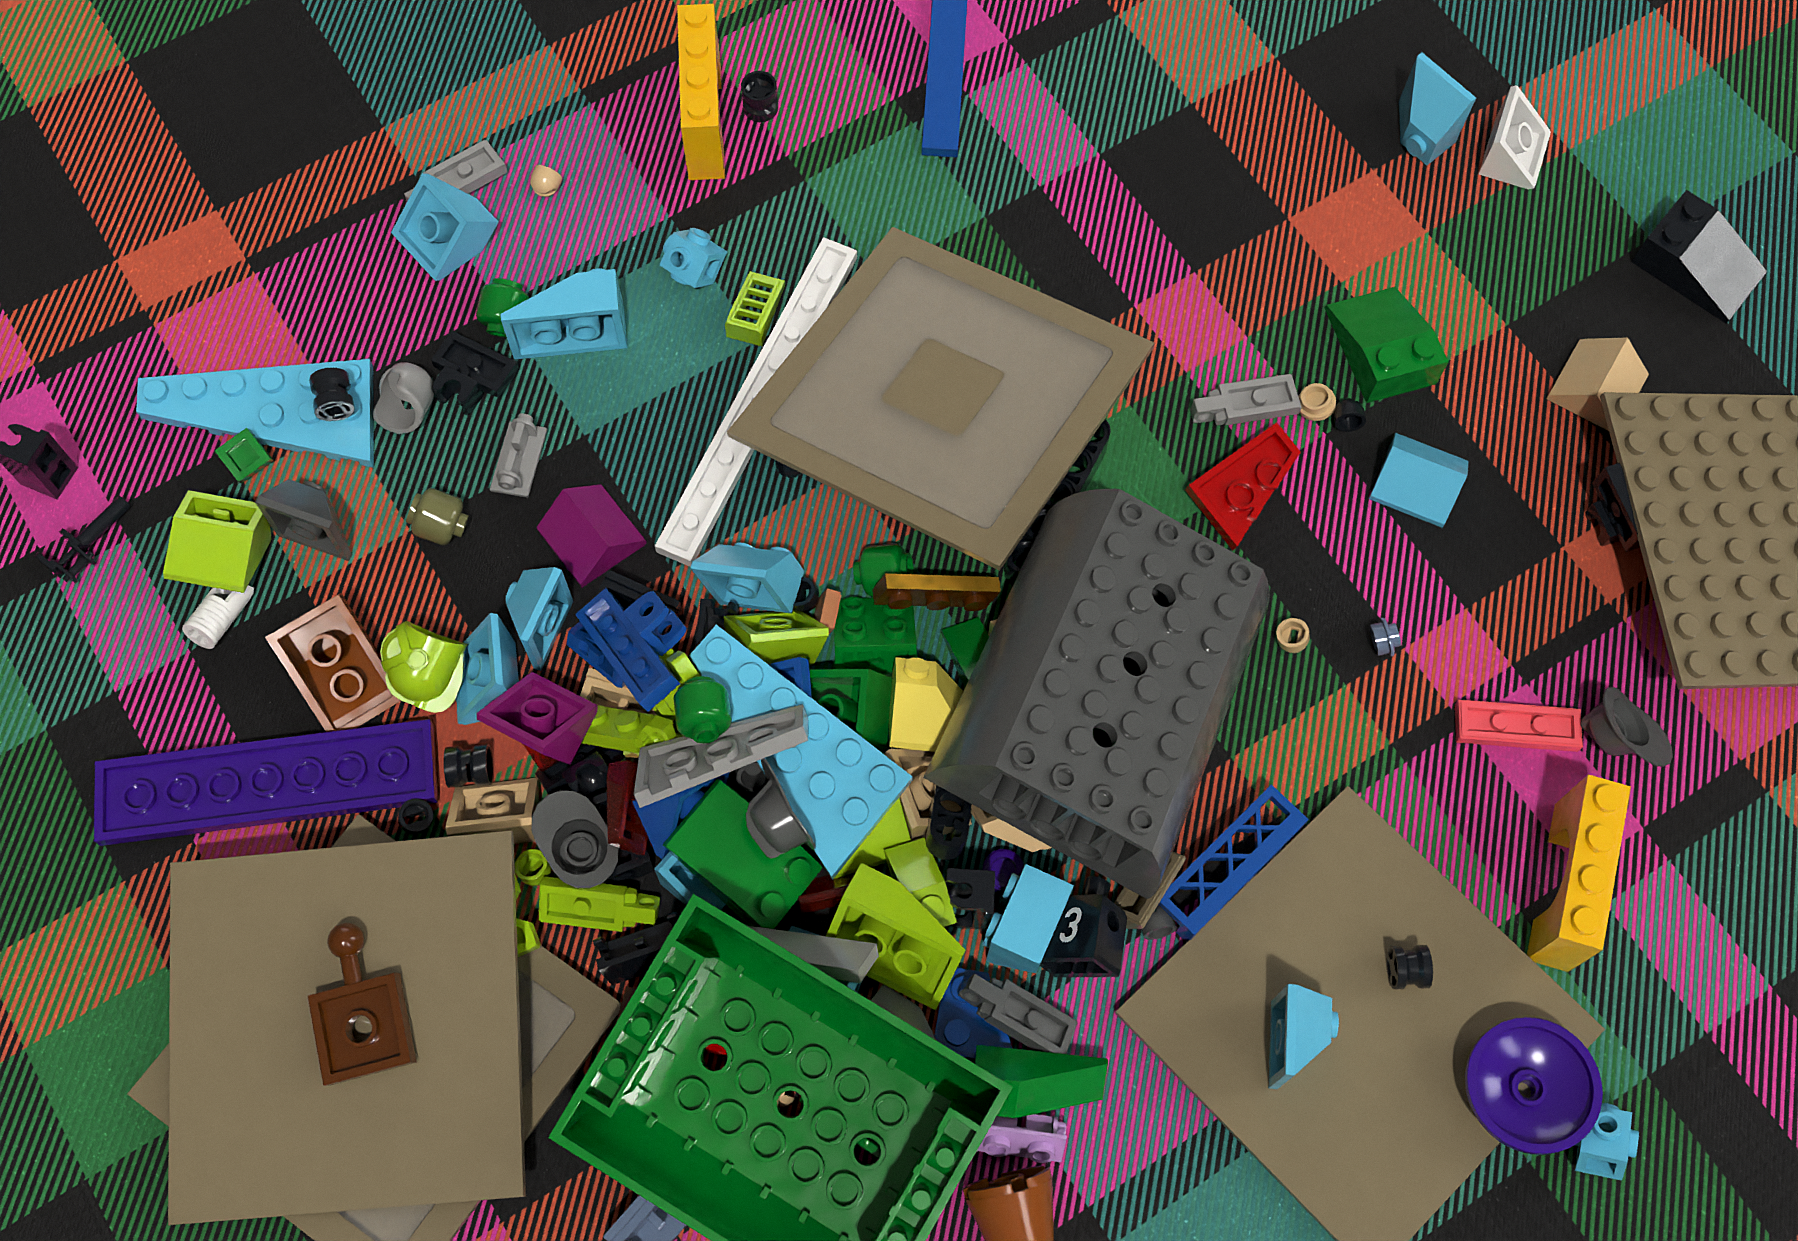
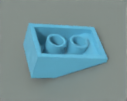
[501,268,627,360]

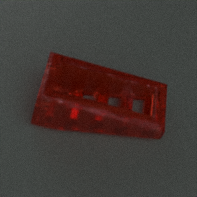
[607,760,648,855]

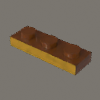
[872,573,1001,611]

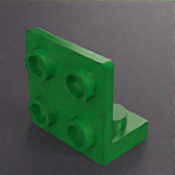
[834,597,917,678]

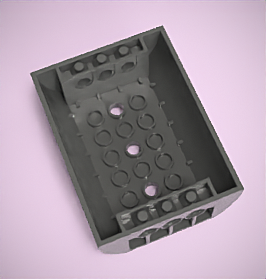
[923,489,1270,899]

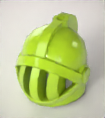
[380,621,467,713]

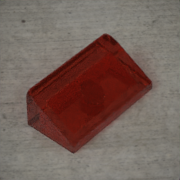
[798,866,880,914]

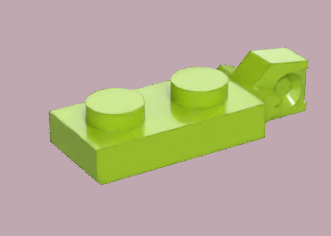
[582,705,679,754]
[539,876,660,932]

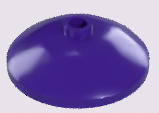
[1465,1017,1603,1155]

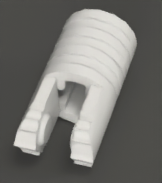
[182,585,254,649]

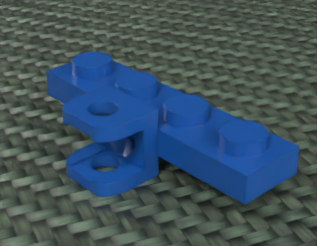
[575,588,687,712]

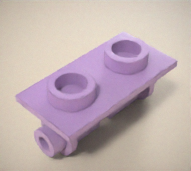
[977,1114,1067,1163]

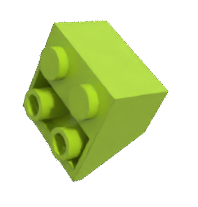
[163,490,272,593]

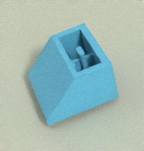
[983,864,1074,973]

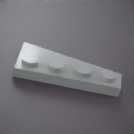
[634,704,808,808]

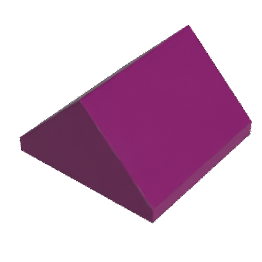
[536,484,647,588]
[477,672,598,764]

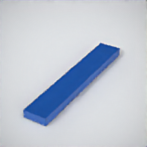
[922,0,967,157]

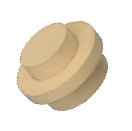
[1298,383,1336,421]

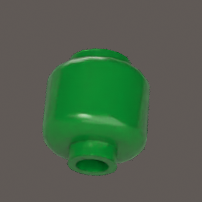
[476,278,529,337]
[853,544,914,597]
[673,676,732,744]

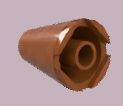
[963,1166,1054,1241]

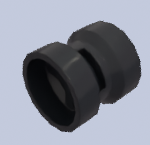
[741,71,778,122]
[309,368,355,421]
[444,744,493,788]

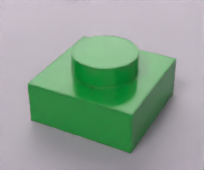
[215,428,274,483]

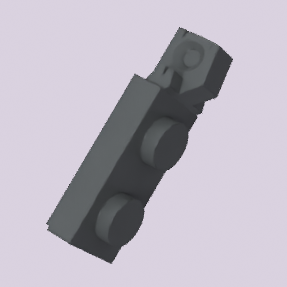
[958,974,1078,1054]

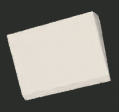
[1479,85,1551,189]

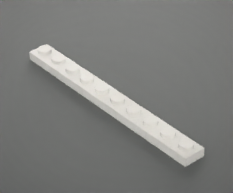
[655,237,857,567]

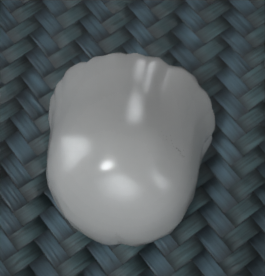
[373,362,434,434]

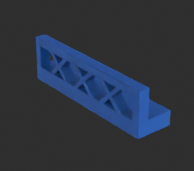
[1158,785,1309,943]

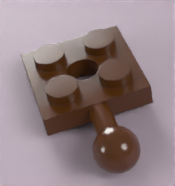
[308,923,417,1086]

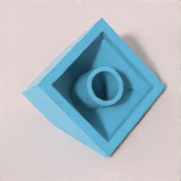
[1399,52,1476,166]
[391,173,498,281]
[506,567,573,671]
[1268,984,1339,1089]

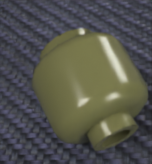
[406,488,469,546]

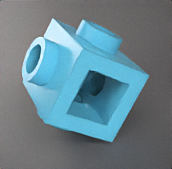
[660,228,727,288]
[1575,1103,1639,1181]

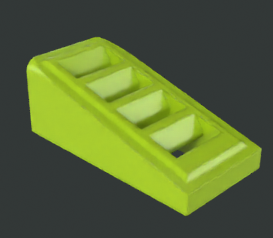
[725,271,785,347]

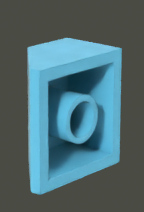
[690,543,804,613]

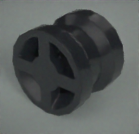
[1387,945,1433,989]

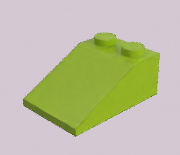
[826,863,965,1010]

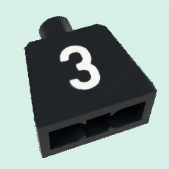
[1040,876,1127,977]

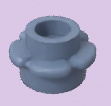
[1369,618,1401,657]

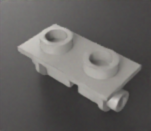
[490,413,548,498]

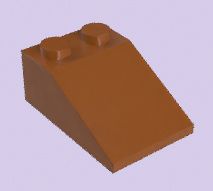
[265,593,401,732]

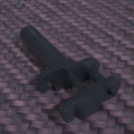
[34,496,131,583]

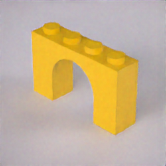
[677,4,725,180]
[1527,774,1631,972]

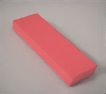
[1455,700,1583,752]

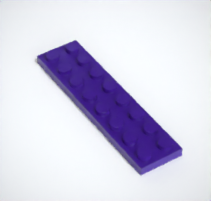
[94,719,438,846]

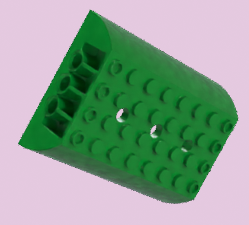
[548,894,1013,1241]

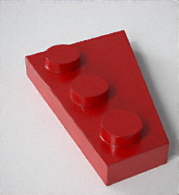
[1185,422,1301,551]

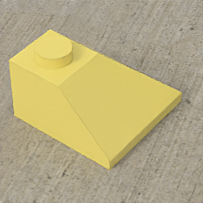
[889,657,964,752]

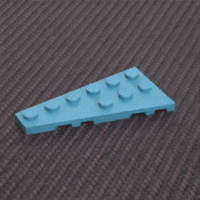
[136,359,374,468]
[689,624,913,880]

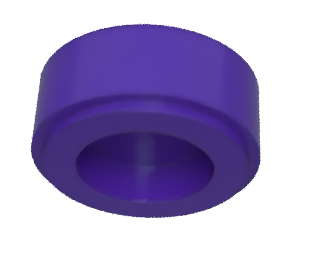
[982,849,1024,894]

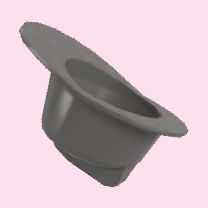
[1581,687,1673,767]
[746,758,816,858]
[531,791,618,888]

